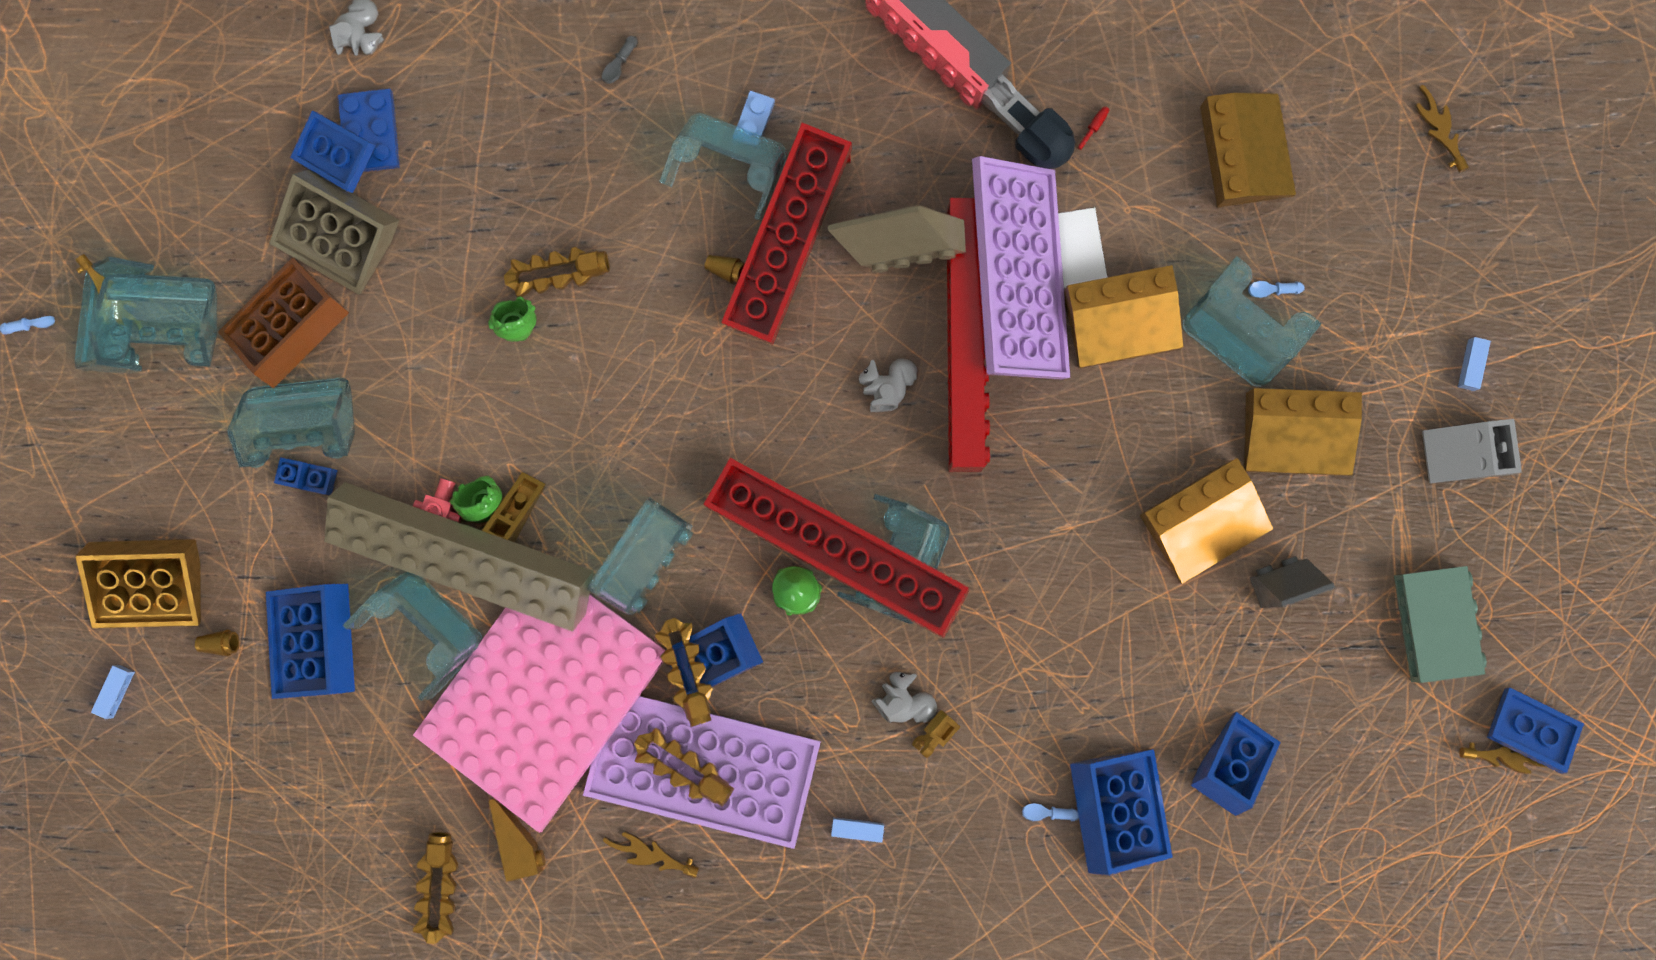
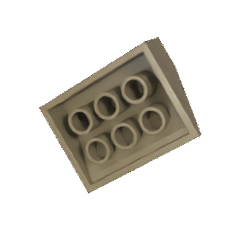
[269,169,400,295]
[828,205,966,273]

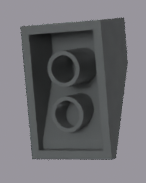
[1250,556,1335,608]

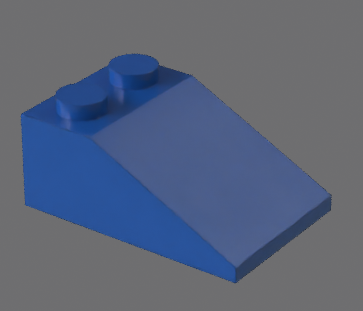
[670,613,763,695]
[1191,712,1281,816]

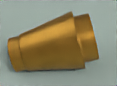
[705,255,745,284]
[195,629,240,656]

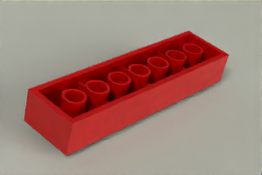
[721,123,852,345]

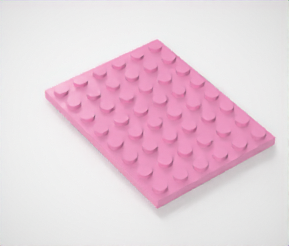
[413,594,666,833]

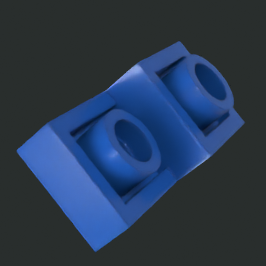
[274,457,338,495]

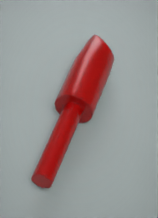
[1077,107,1110,150]

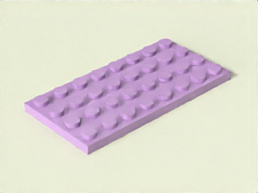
[972,156,1070,380]
[583,696,821,849]

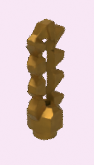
[504,247,610,297]
[654,618,712,727]
[634,728,734,807]
[413,832,458,944]

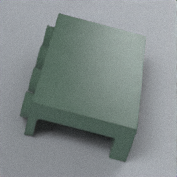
[1394,566,1487,683]

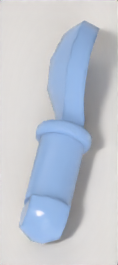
[1248,281,1305,298]
[0,316,55,334]
[1022,803,1079,821]

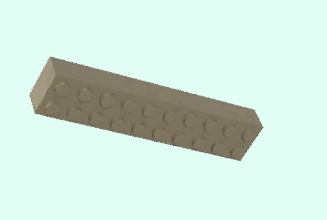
[324,482,594,632]

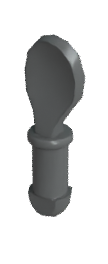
[602,36,638,84]

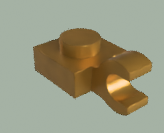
[912,710,961,758]

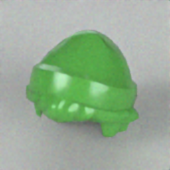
[488,296,537,342]
[450,476,503,523]
[772,566,822,616]

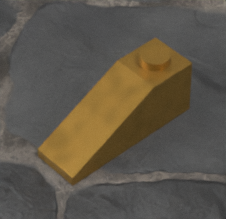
[482,472,546,542]
[489,798,545,882]

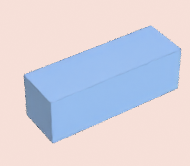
[1458,337,1491,391]
[91,665,135,719]
[831,817,884,843]

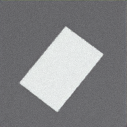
[1058,208,1107,288]

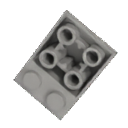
[1422,419,1522,484]

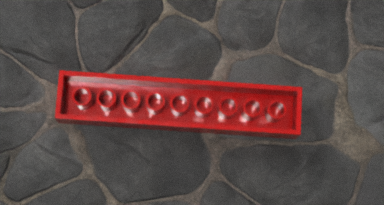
[946,198,990,472]
[703,458,970,639]

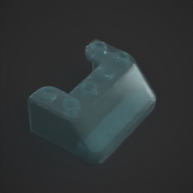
[1183,256,1322,386]
[88,273,217,367]
[227,378,355,468]
[588,498,693,615]

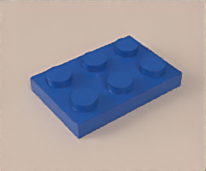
[338,89,400,172]
[290,110,376,193]
[1487,687,1584,774]

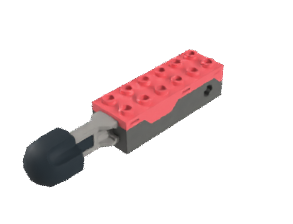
[865,0,1075,169]

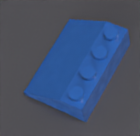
[266,584,355,699]
[1070,749,1173,875]

